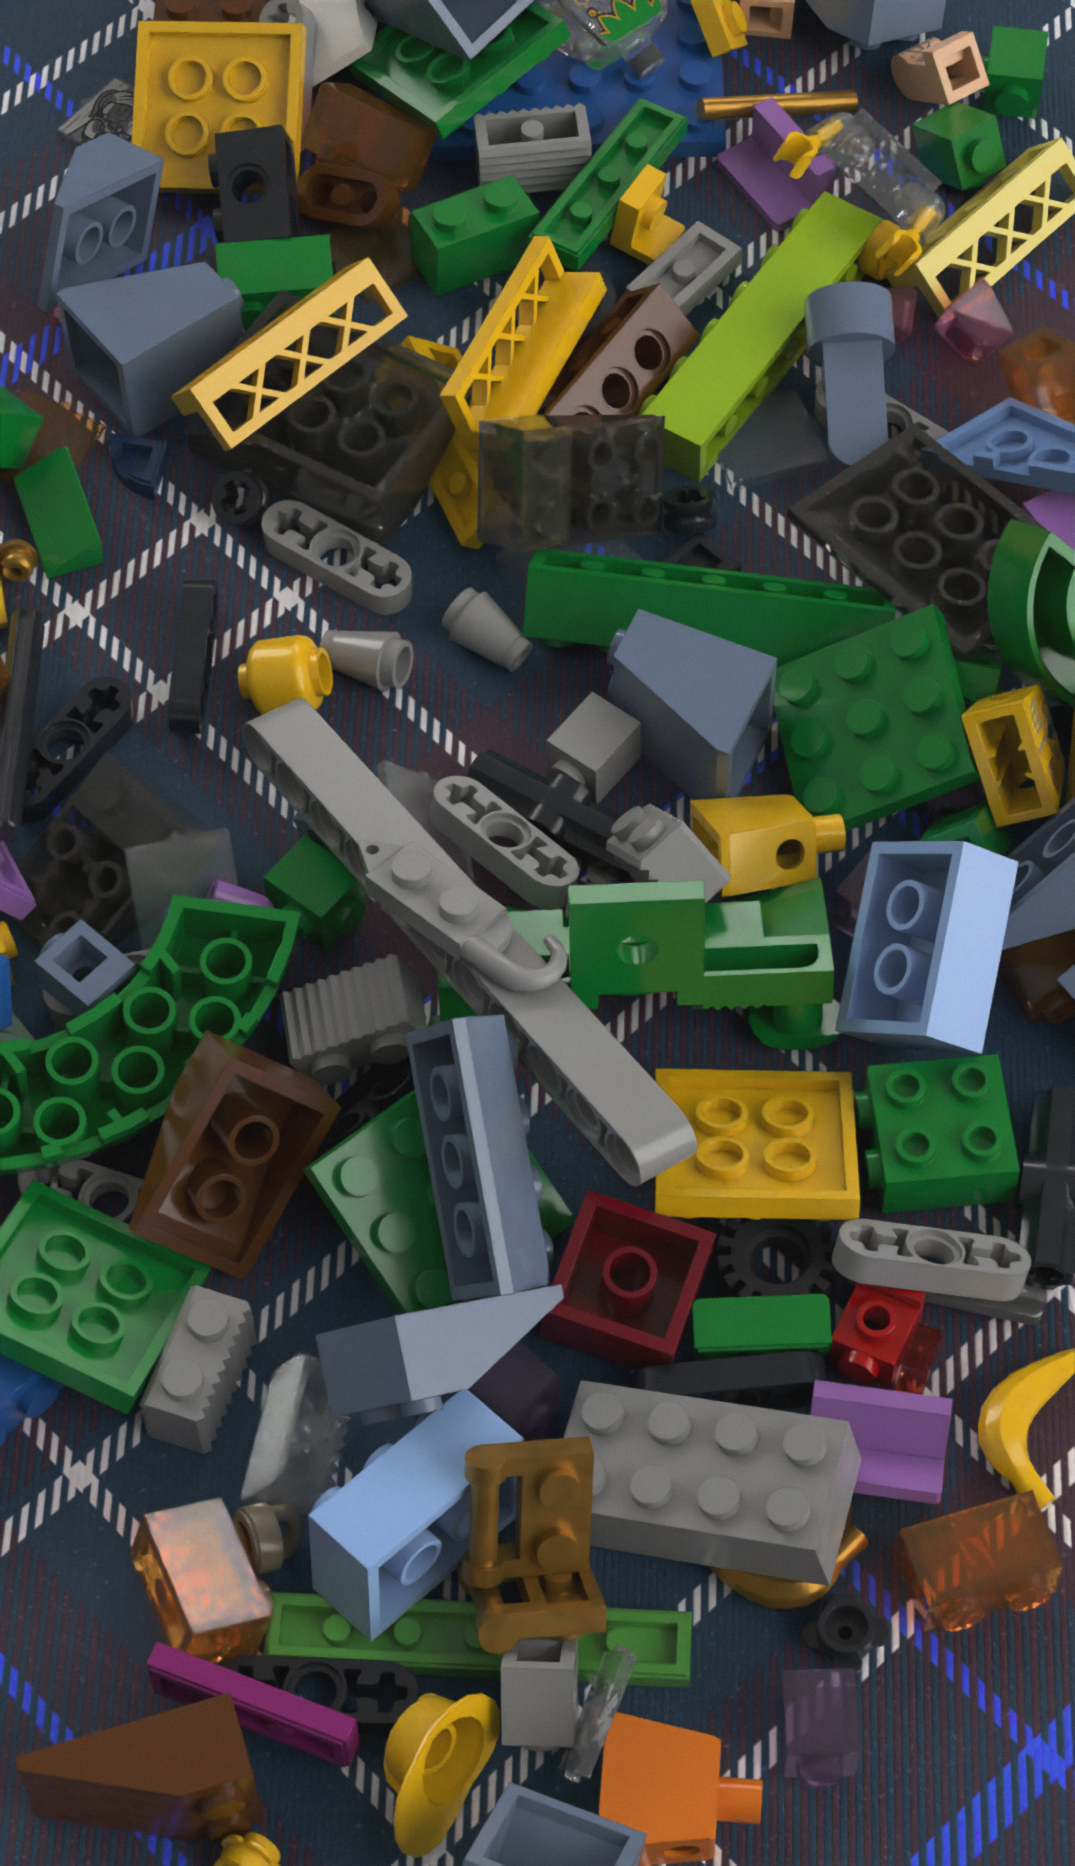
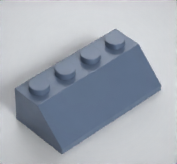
[405,1015,554,1301]

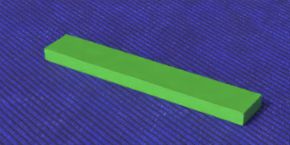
[264,1592,692,1688]

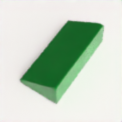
[13,446,104,579]
[692,1294,832,1362]

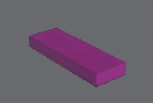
[146,1642,360,1768]

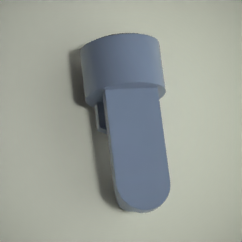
[804,281,895,477]

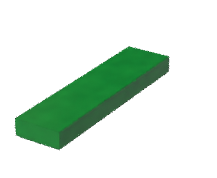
[528,98,689,272]

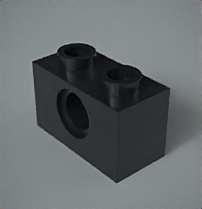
[208,125,301,243]

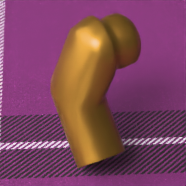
[0,539,38,582]

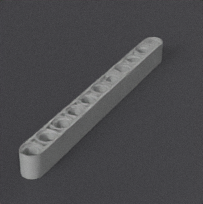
[242,698,697,1187]

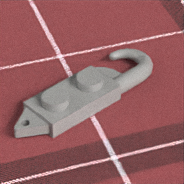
[358,839,568,992]

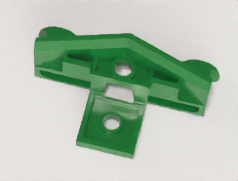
[427,877,841,1050]

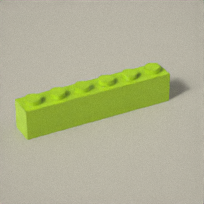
[637,191,883,483]

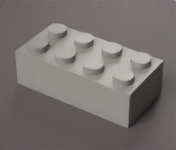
[564,1380,862,1586]

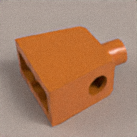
[599,1711,763,1866]

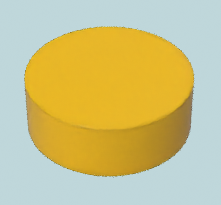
[858,220,905,280]

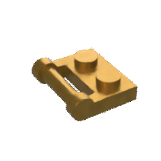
[462,1436,594,1589]
[456,1559,606,1654]

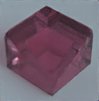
[934,278,1014,368]

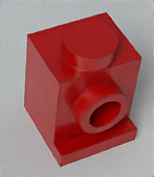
[828,1282,926,1388]

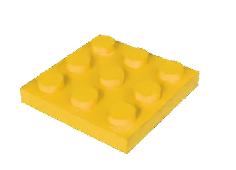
[132,21,307,195]
[655,1068,860,1221]

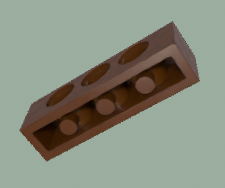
[500,283,700,498]

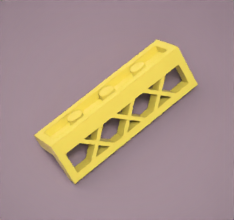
[884,137,1075,324]

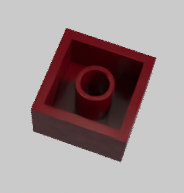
[539,1189,716,1371]

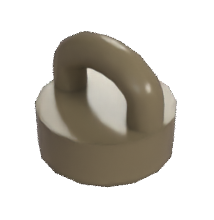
[232,1502,303,1575]

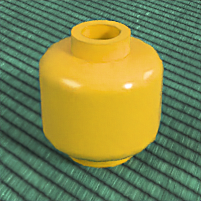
[238,635,333,715]

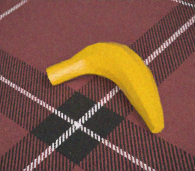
[978,1348,1075,1515]

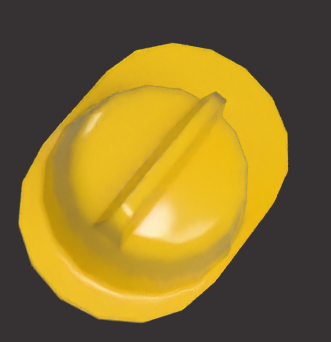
[383,1693,501,1858]

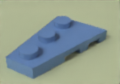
[925,397,1075,494]

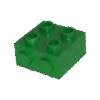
[854,1054,1020,1214]

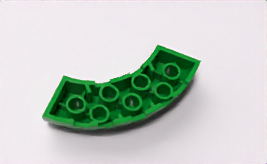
[0,894,301,1176]

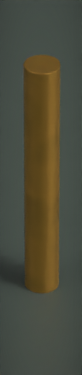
[696,90,858,121]

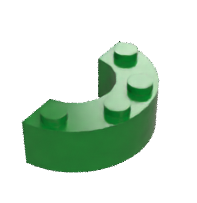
[987,519,1075,709]

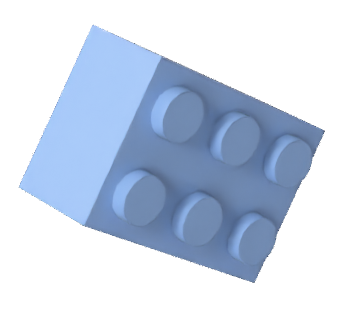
[835,841,1019,1054]
[308,1389,524,1642]

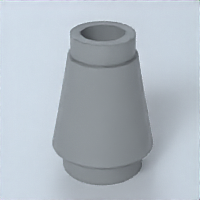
[441,587,533,672]
[319,630,414,691]

